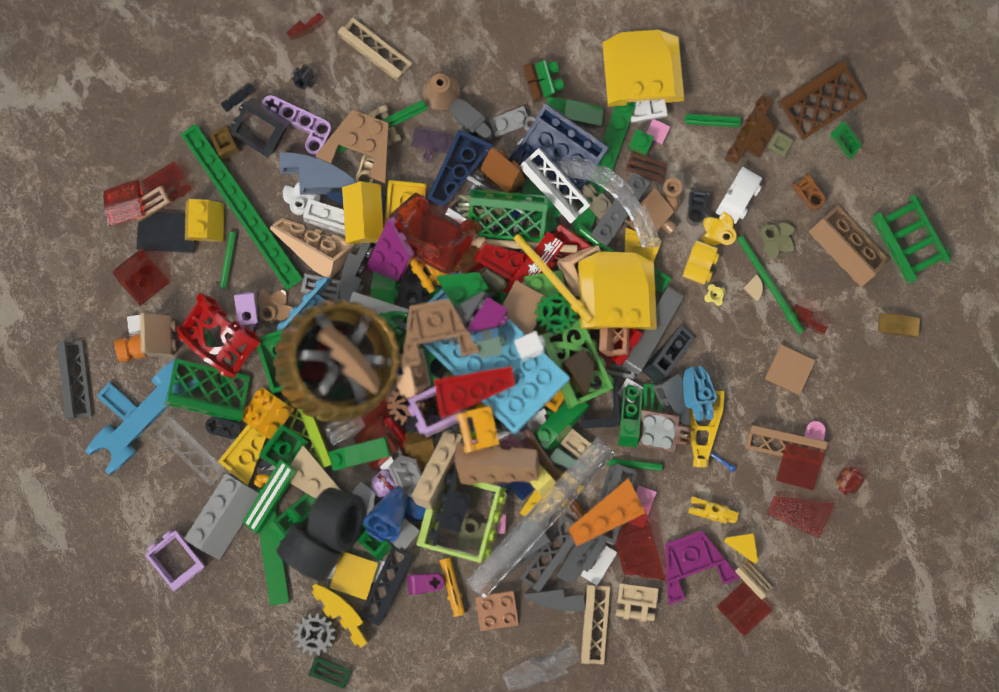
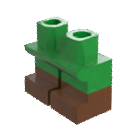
[523,60,564,103]

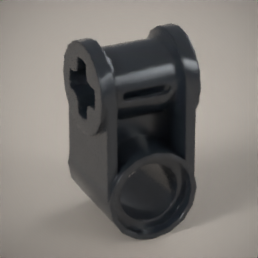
[686,187,710,226]

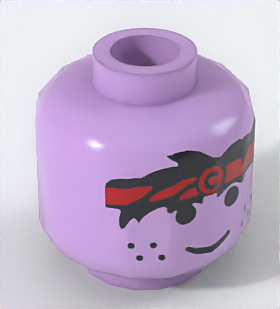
[371,469,397,497]

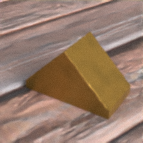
[209,126,239,160]

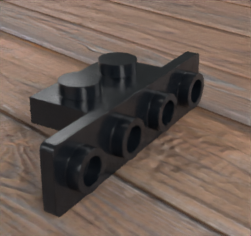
[427,469,471,546]

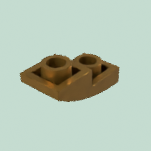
[878,313,920,338]

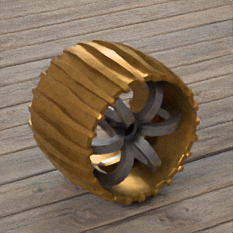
[274,300,400,422]

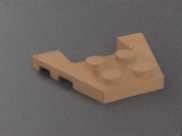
[315,110,389,184]
[402,299,479,368]

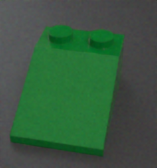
[257,329,310,396]

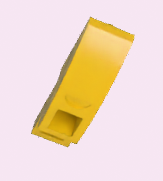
[312,584,368,648]

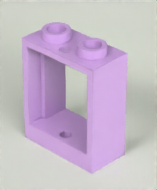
[407,387,466,438]
[145,530,207,591]

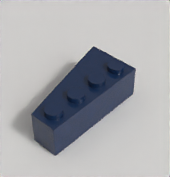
[427,129,493,209]

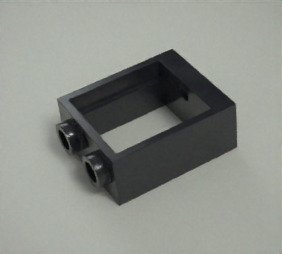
[230,97,291,158]
[579,376,620,429]

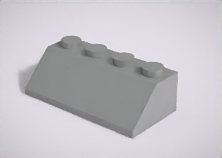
[184,473,259,560]

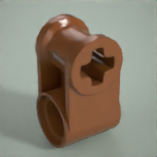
[791,173,825,211]

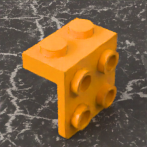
[242,387,294,439]

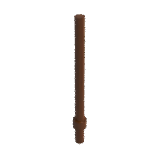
[524,427,585,519]

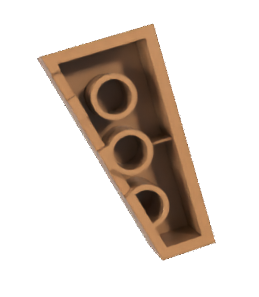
[455,442,539,484]

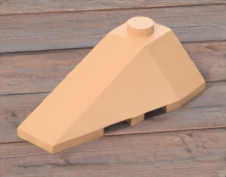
[270,218,355,279]

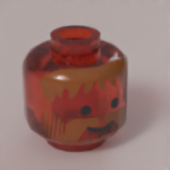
[835,466,864,495]

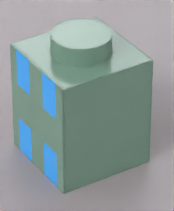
[474,327,505,359]

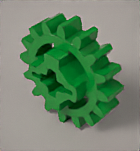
[534,292,577,335]

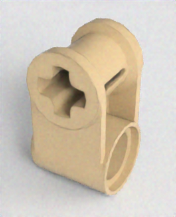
[356,155,375,184]

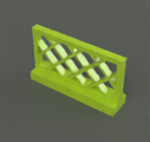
[283,399,332,468]

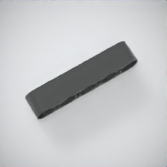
[622,286,685,376]

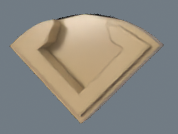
[743,274,763,302]

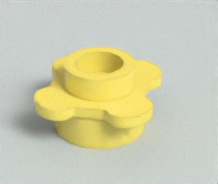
[704,284,726,306]

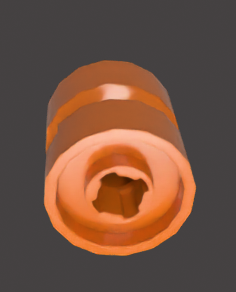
[114,333,147,363]

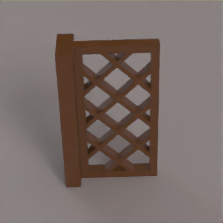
[777,60,866,140]

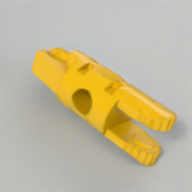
[688,497,739,524]

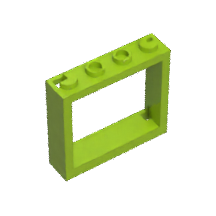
[417,473,507,564]

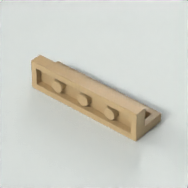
[338,18,412,82]
[581,585,610,664]

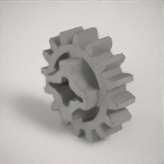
[293,613,336,656]

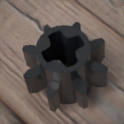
[291,65,317,90]

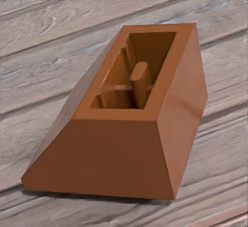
[480,147,526,193]

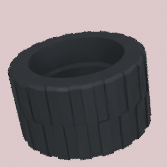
[308,487,365,552]
[276,523,342,582]

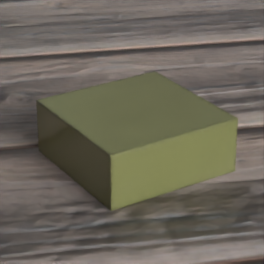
[767,131,794,158]

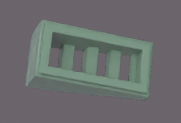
[550,448,588,474]

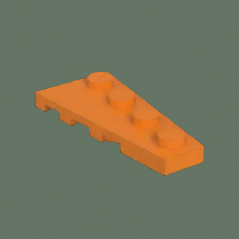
[568,478,646,547]

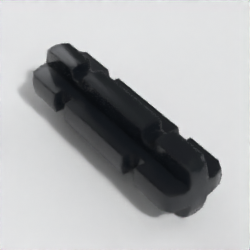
[221,83,255,112]

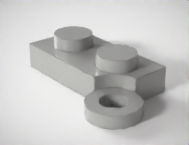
[488,106,536,138]

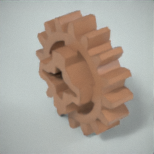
[387,387,428,426]

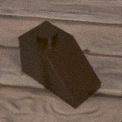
[562,349,594,396]

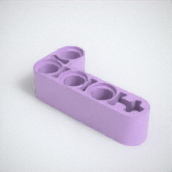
[262,95,332,157]

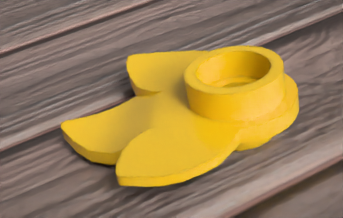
[701,212,737,246]

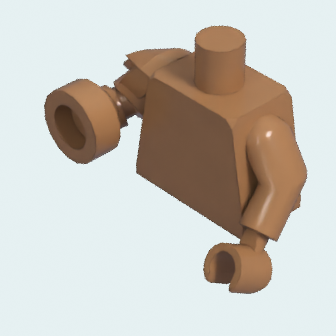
[624,178,682,234]

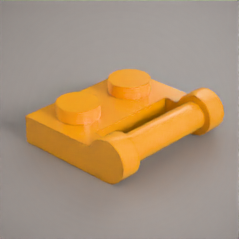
[456,405,499,453]

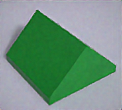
[258,424,308,467]

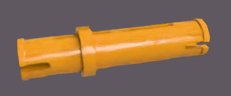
[439,558,466,617]

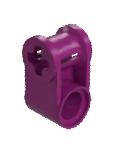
[407,573,445,595]

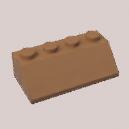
[809,204,890,287]

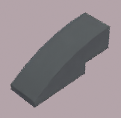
[525,589,585,611]

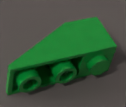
[618,385,643,448]

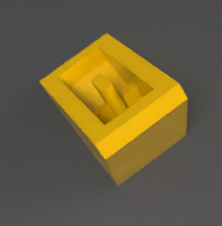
[722,533,758,564]

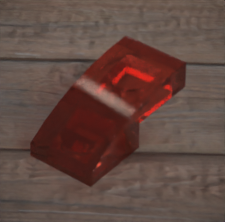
[286,12,325,40]
[792,304,828,336]

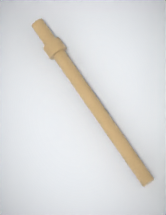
[461,236,577,253]

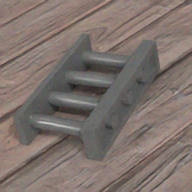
[589,172,650,246]
[446,173,536,250]

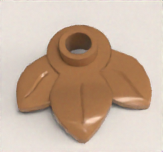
[257,290,293,324]

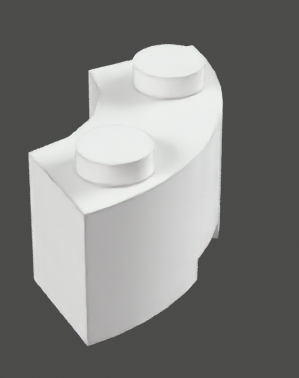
[716,166,762,224]

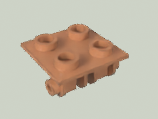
[475,590,519,631]

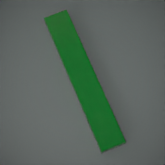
[255,489,290,606]

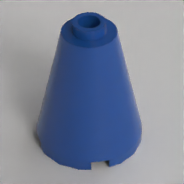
[363,488,408,542]

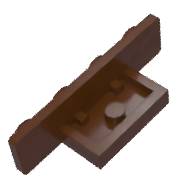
[725,96,778,164]

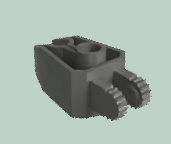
[448,98,493,142]

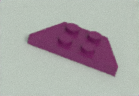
[366,217,414,281]

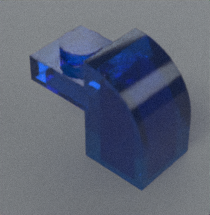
[492,481,535,501]

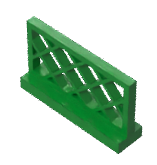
[466,189,548,243]
[164,359,250,422]

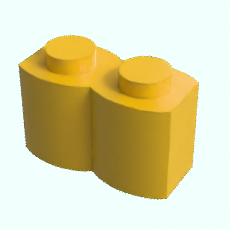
[682,240,719,285]

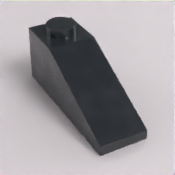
[642,325,695,383]

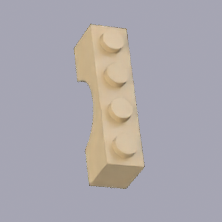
[412,432,465,511]

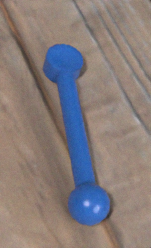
[710,451,736,472]

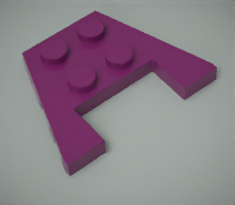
[665,530,740,605]

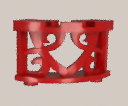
[176,292,260,378]

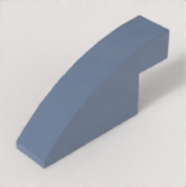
[279,152,357,195]

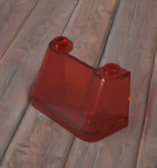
[389,192,480,274]

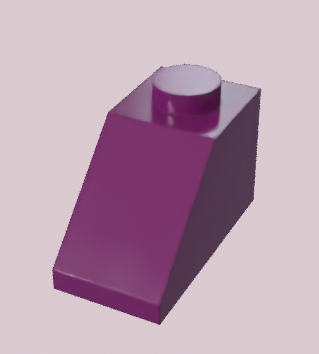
[466,298,509,336]

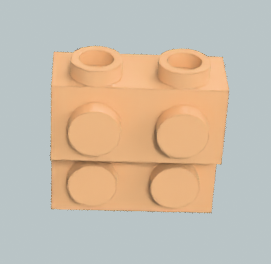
[397,348,431,398]

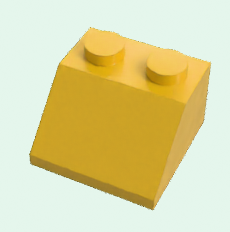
[185,199,224,242]

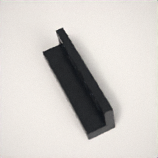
[359,545,414,626]

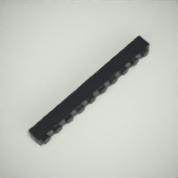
[406,415,529,433]

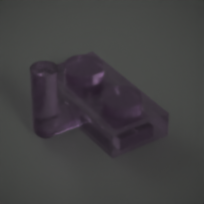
[411,127,452,163]

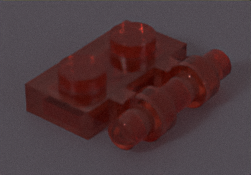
[142,161,192,206]

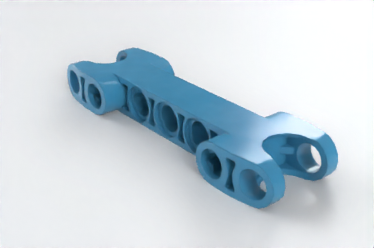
[85,357,203,475]

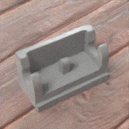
[388,455,422,498]

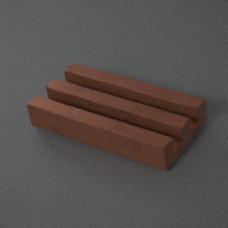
[625,152,667,183]

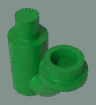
[378,311,409,339]

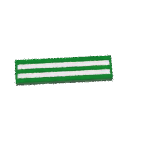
[242,459,298,534]

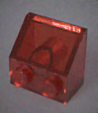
[112,248,170,306]

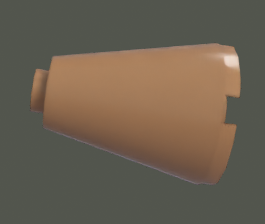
[422,73,460,111]

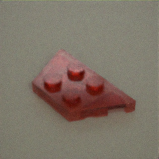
[615,509,666,581]

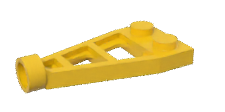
[689,391,724,468]

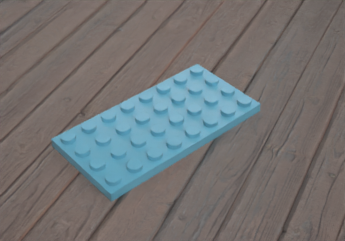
[404,272,570,435]

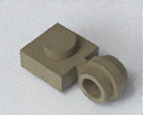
[581,184,612,220]

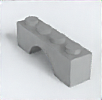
[352,482,420,549]

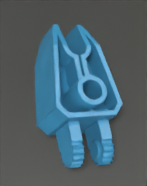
[683,366,717,421]

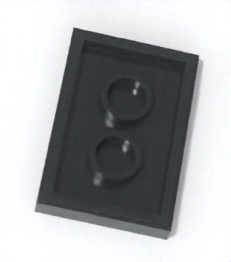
[136,212,195,253]

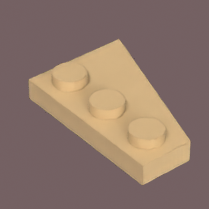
[290,445,341,498]

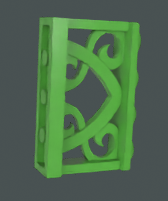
[542,318,614,409]

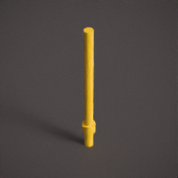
[514,234,593,323]

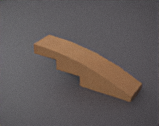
[318,324,381,394]

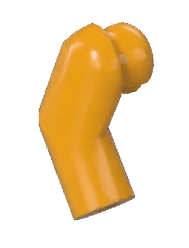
[253,474,271,488]

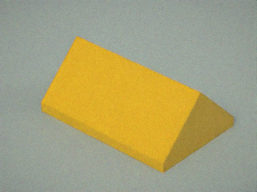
[342,181,383,244]

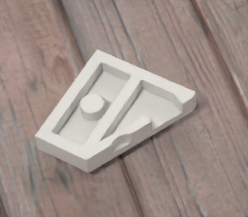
[631,100,668,123]

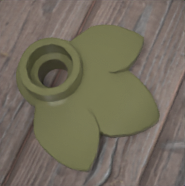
[761,223,795,259]
[457,517,487,552]

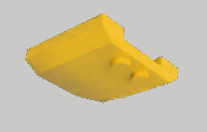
[602,30,684,107]
[578,252,657,330]

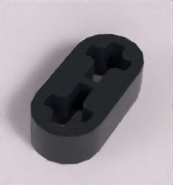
[205,417,242,439]

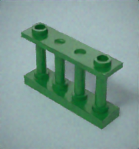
[871,194,951,285]

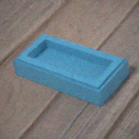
[97,382,137,421]

